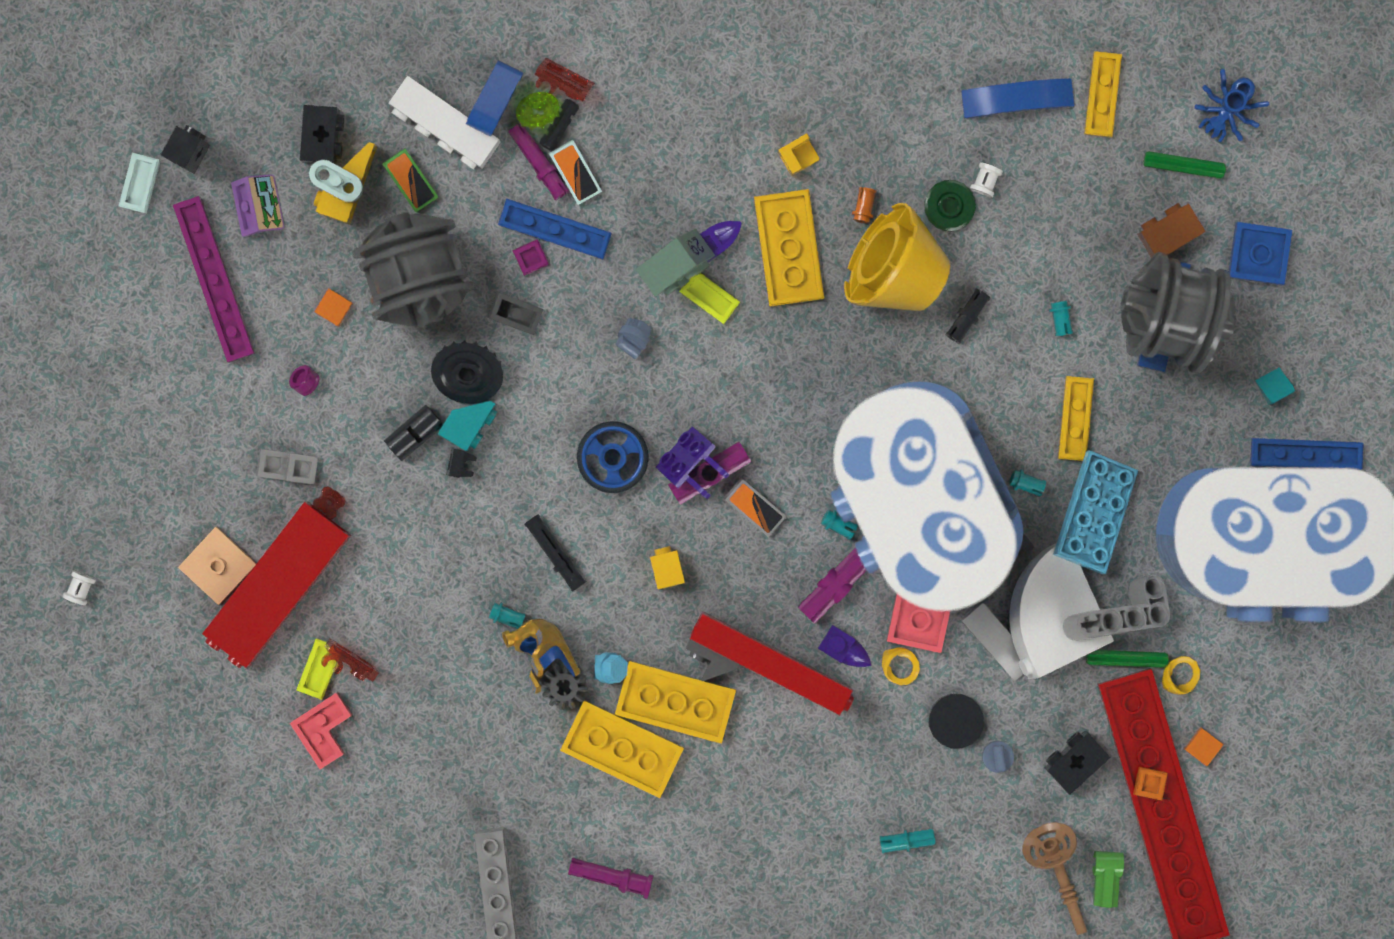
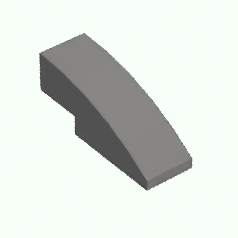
[960,602,1023,682]

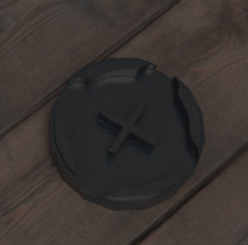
[929,693,984,749]

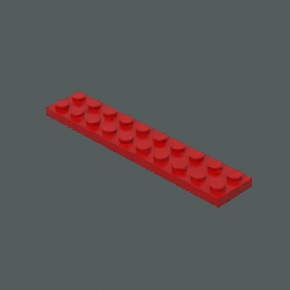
[1097,668,1230,939]

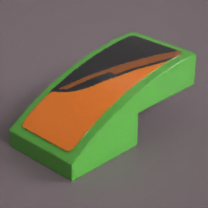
[382,148,438,212]

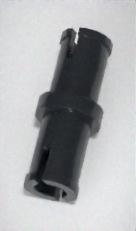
[945,288,990,344]

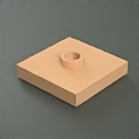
[178,527,257,605]

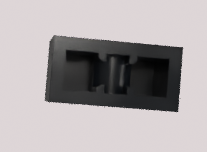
[300,105,344,165]
[160,125,210,174]
[1044,731,1111,795]

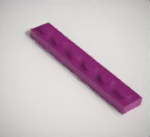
[173,196,255,363]

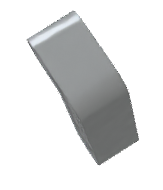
[1063,574,1170,640]

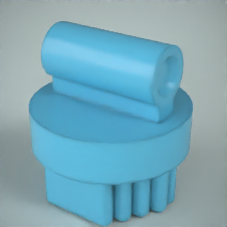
[594,652,628,684]

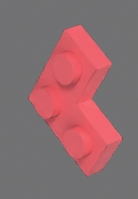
[290,692,352,769]

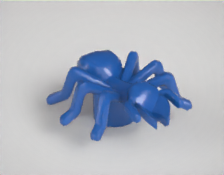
[1194,69,1270,143]

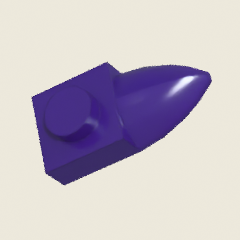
[700,221,742,262]
[818,625,872,667]

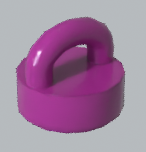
[289,365,320,396]

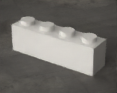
[389,76,501,169]

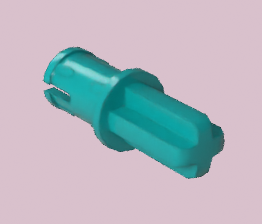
[879,829,936,854]

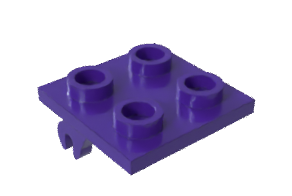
[655,427,730,500]

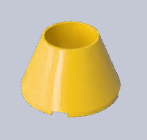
[844,203,950,311]

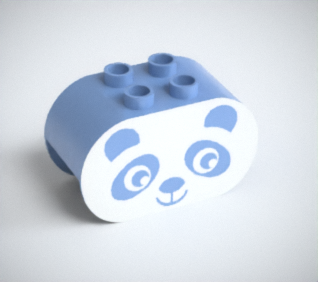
[831,381,1023,611]
[1156,468,1394,622]

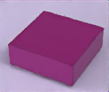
[512,239,549,276]

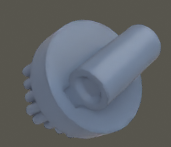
[616,318,651,359]
[982,741,1014,773]

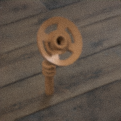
[1022,822,1087,935]

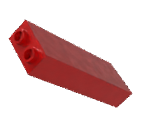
[202,501,352,668]
[690,611,855,715]

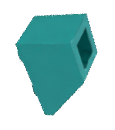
[438,401,498,451]

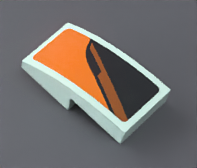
[549,140,602,205]

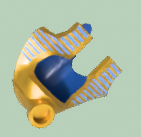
[502,619,580,694]

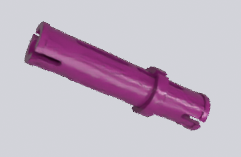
[508,122,570,201]

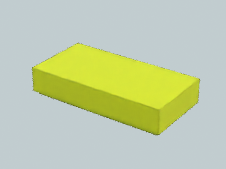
[679,273,740,325]
[296,638,342,700]

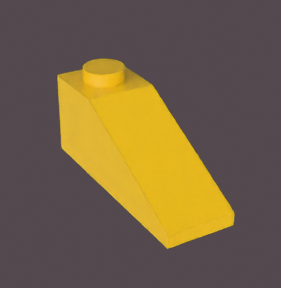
[314,142,377,225]

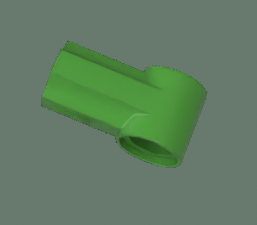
[1092,851,1124,908]

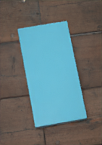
[1053,450,1138,574]

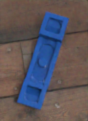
[961,78,1074,118]

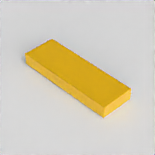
[1084,51,1122,138]
[1058,376,1094,461]

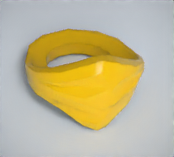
[882,647,920,685]
[1162,656,1200,695]

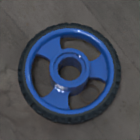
[577,421,649,493]

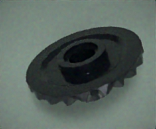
[431,340,504,404]

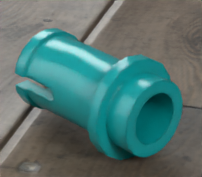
[1049,300,1073,336]
[1009,469,1046,497]
[821,509,858,540]
[488,602,526,629]

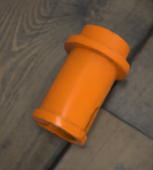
[852,187,877,224]

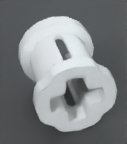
[970,162,1003,198]
[62,571,96,606]

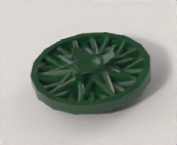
[924,180,976,231]

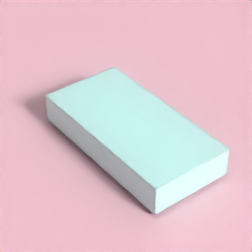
[119,153,161,214]

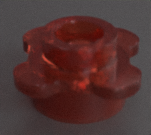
[313,486,345,519]

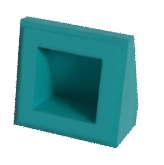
[1255,367,1296,405]

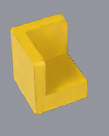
[778,133,819,176]

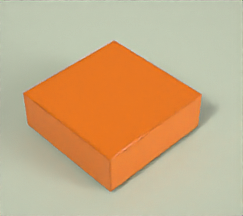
[314,288,353,327]
[1184,727,1224,766]
[1133,767,1168,800]

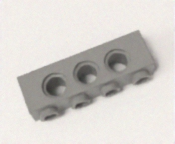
[475,827,518,939]

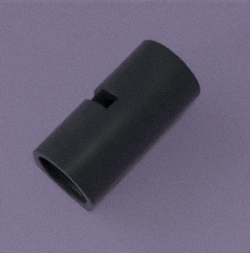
[384,405,443,461]

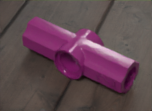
[668,441,751,505]
[798,548,867,624]

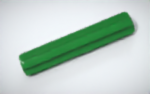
[1143,151,1226,179]
[1086,650,1169,668]

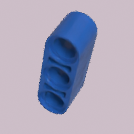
[466,60,523,137]

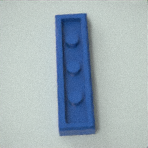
[498,198,612,259]
[1250,438,1363,470]

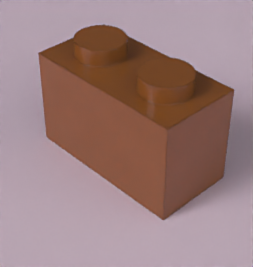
[1137,203,1206,258]

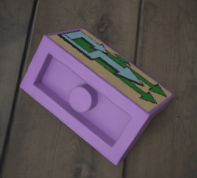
[231,175,284,237]

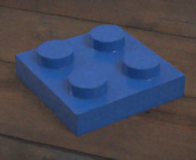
[1228,222,1292,285]

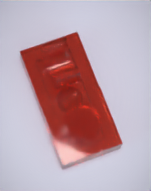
[535,58,595,101]
[321,638,379,682]

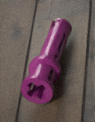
[568,858,654,899]

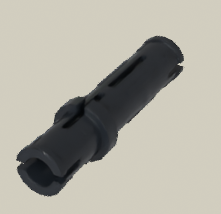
[524,514,587,592]

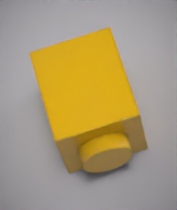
[650,546,685,589]

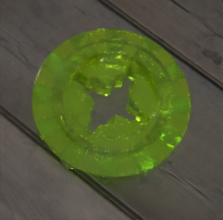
[516,92,560,131]

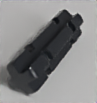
[540,99,579,151]

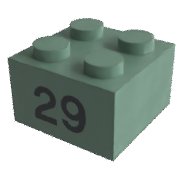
[635,229,715,296]

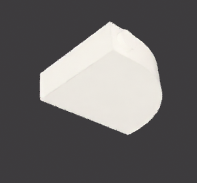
[1010,543,1114,679]

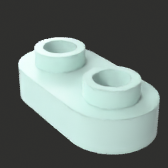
[309,160,363,202]

